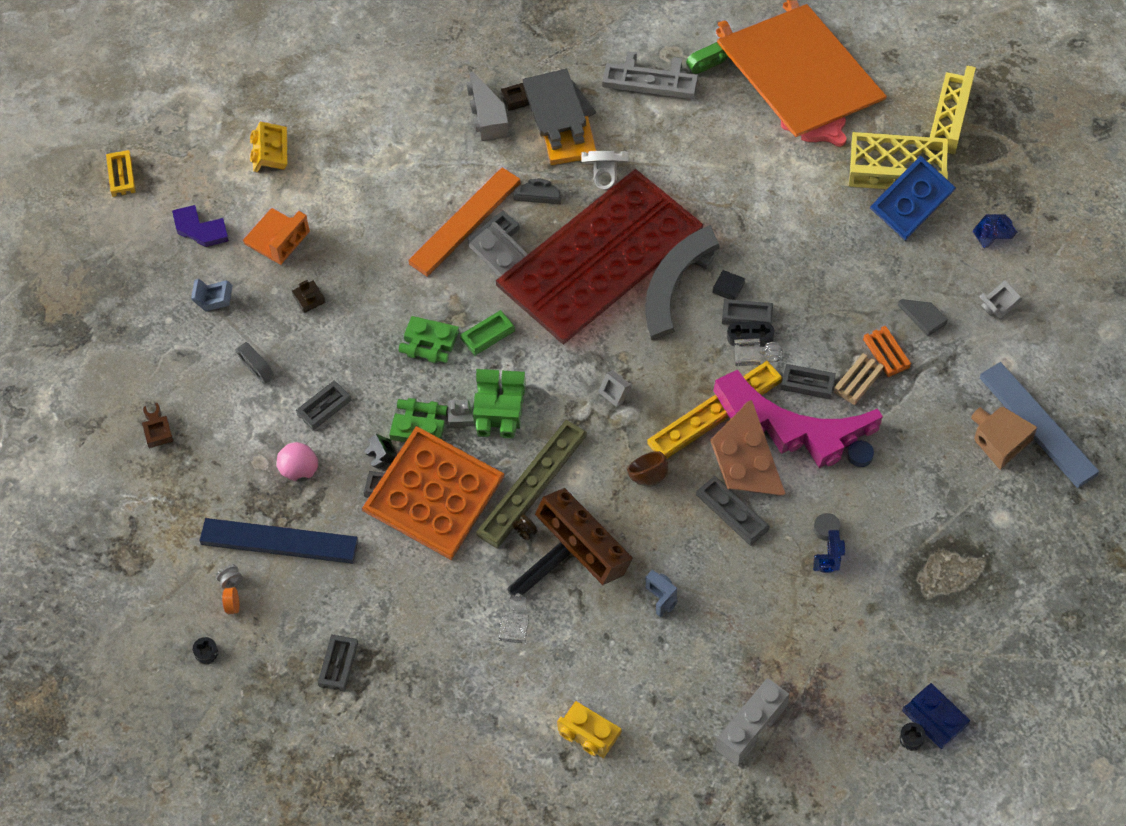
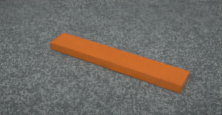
[408,167,521,277]

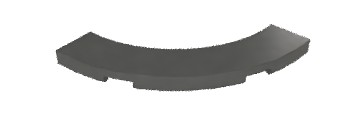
[645,225,720,340]

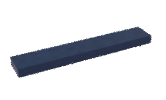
[199,518,358,564]

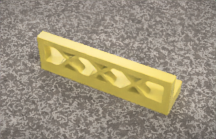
[928,66,976,154]

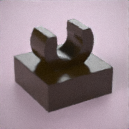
[292,280,326,313]

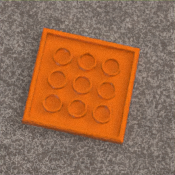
[362,426,505,560]

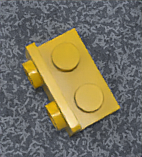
[250,121,287,172]
[557,701,622,758]

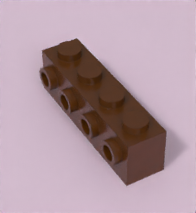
[535,488,633,586]

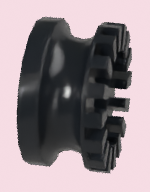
[192,637,218,664]
[899,723,925,751]

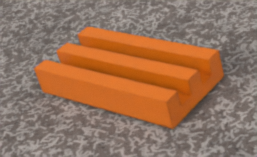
[863,325,911,377]

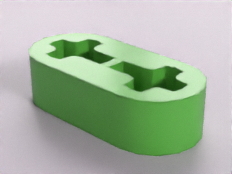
[686,42,728,74]

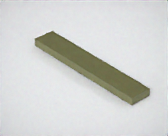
[476,420,587,549]

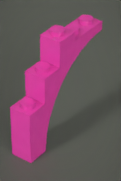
[713,369,883,468]

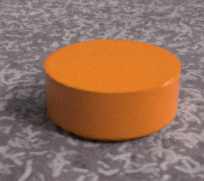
[222,587,240,615]

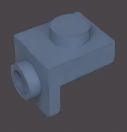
[191,279,233,312]
[646,569,678,617]

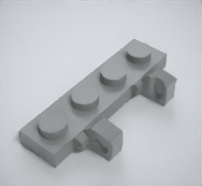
[602,51,698,99]

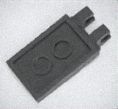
[522,68,586,150]

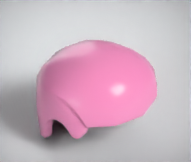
[276,442,318,481]

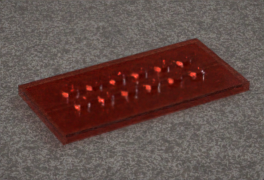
[496,168,703,345]

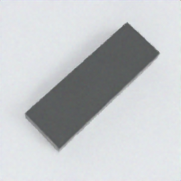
[696,476,770,546]

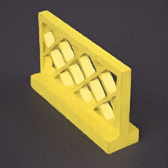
[849,132,948,189]

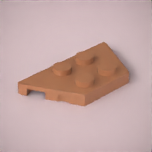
[710,400,785,496]

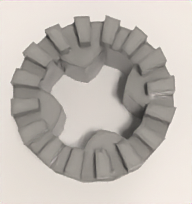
[216,564,243,589]

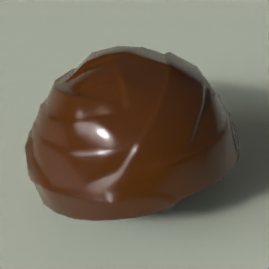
[627,451,668,487]

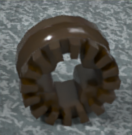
[512,514,538,541]

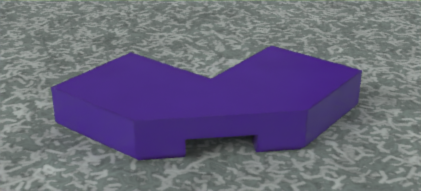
[172,205,229,247]

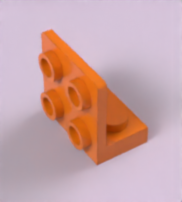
[243,208,310,265]

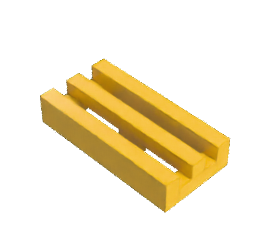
[106,150,136,197]

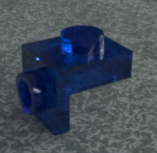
[973,214,1018,248]
[813,530,845,573]

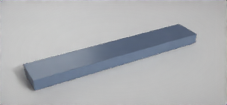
[980,362,1099,488]

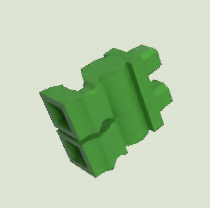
[473,369,526,439]

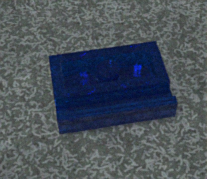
[902,683,971,750]

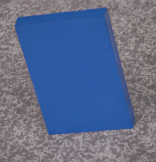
[870,155,956,241]

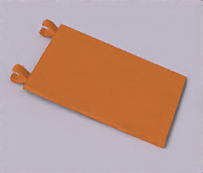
[716,0,887,137]

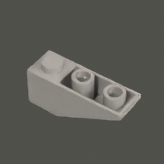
[466,72,509,141]

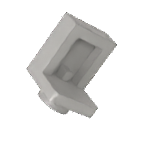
[979,280,1023,320]

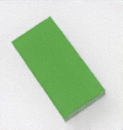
[460,310,515,356]

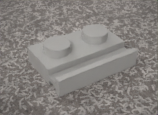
[469,221,528,280]

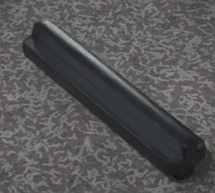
[508,542,571,600]

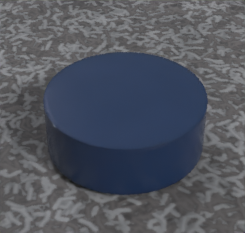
[847,440,874,467]

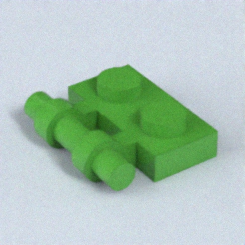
[398,316,459,363]
[389,398,448,442]

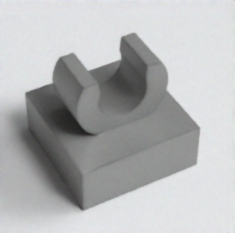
[598,370,632,407]
[448,399,474,427]

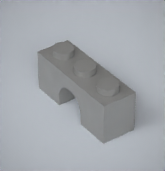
[716,678,789,766]

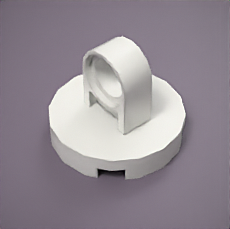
[582,151,629,190]

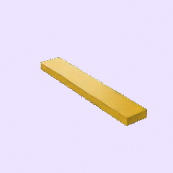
[647,361,783,459]

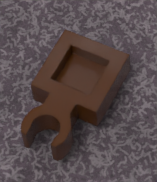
[142,403,174,448]

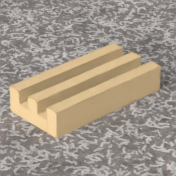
[834,353,884,405]

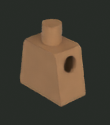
[971,407,1037,470]

